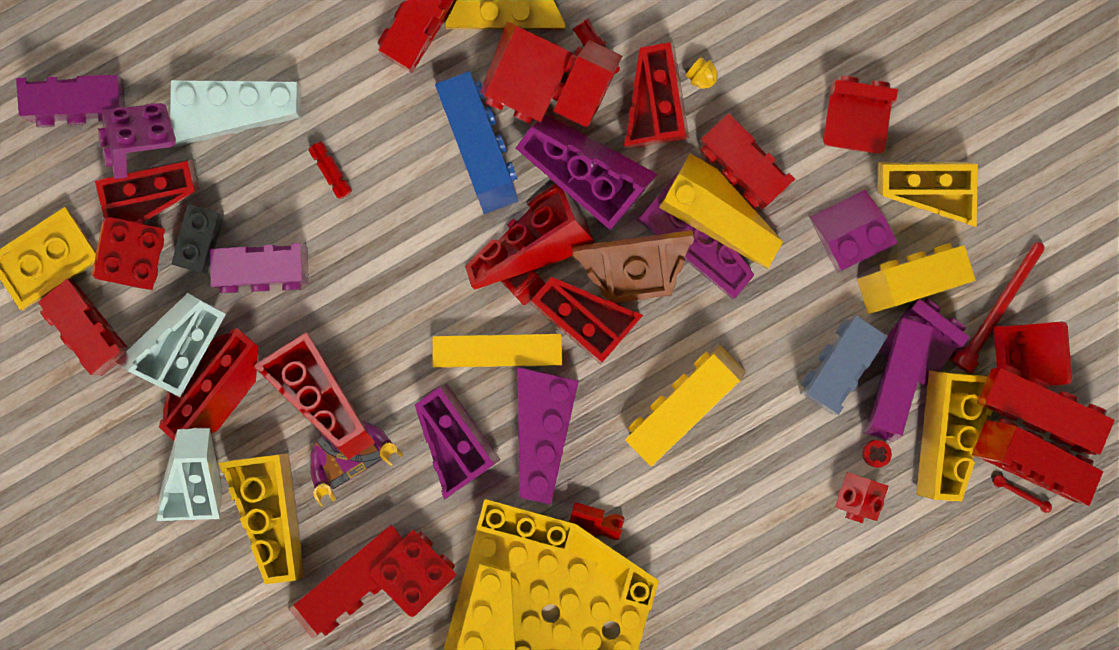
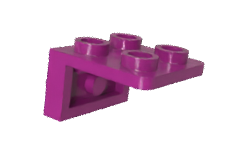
[98,103,176,179]
[879,298,970,385]

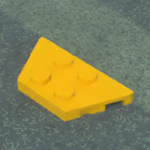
[445,0,565,30]

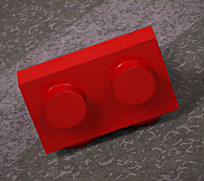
[823,76,898,154]
[92,217,165,291]
[994,321,1072,386]
[370,530,457,617]

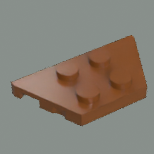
[572,230,694,303]

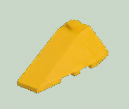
[659,154,783,269]

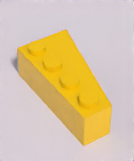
[218,453,305,584]

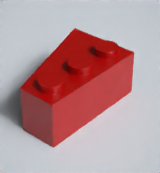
[624,42,690,149]
[699,113,796,210]
[38,278,129,376]

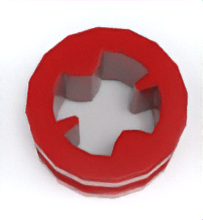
[862,440,892,468]

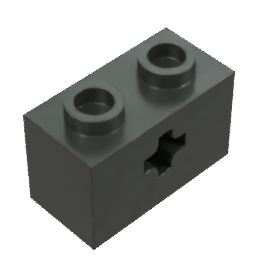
[171,204,224,275]

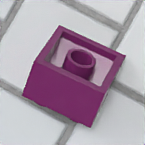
[809,190,898,273]

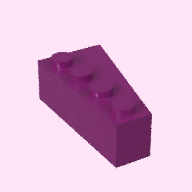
[515,114,658,230]

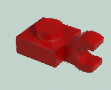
[568,502,625,540]

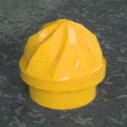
[685,57,718,89]

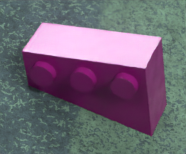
[16,75,125,128]

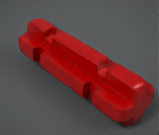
[308,141,352,199]

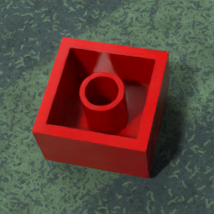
[552,40,623,127]

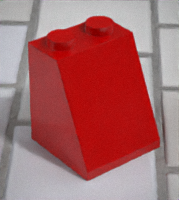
[480,21,573,123]

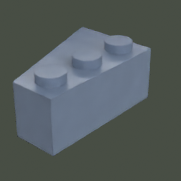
[800,315,888,415]

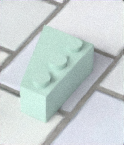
[116,293,226,397]
[157,428,222,521]

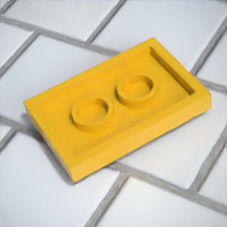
[0,207,96,311]

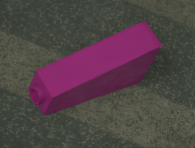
[863,316,934,442]

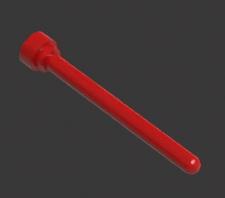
[951,242,1045,374]

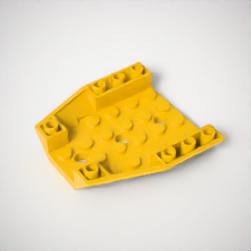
[443,499,659,650]

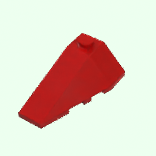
[465,183,594,290]

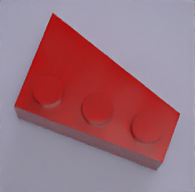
[377,0,457,74]
[95,159,199,224]
[530,277,643,365]

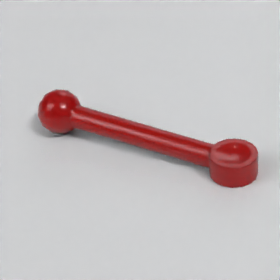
[992,475,1052,513]

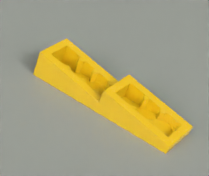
[432,334,562,368]

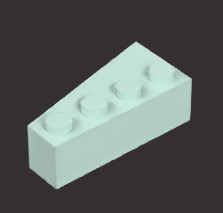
[170,80,301,147]

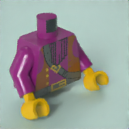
[310,420,403,506]

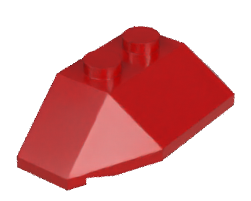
[159,328,258,441]

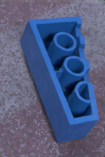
[435,71,518,214]

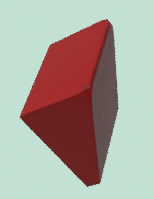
[501,270,545,305]

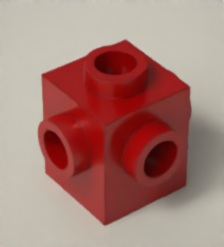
[835,472,889,523]

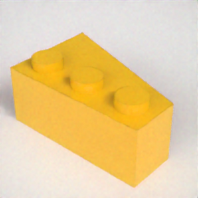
[857,243,976,314]

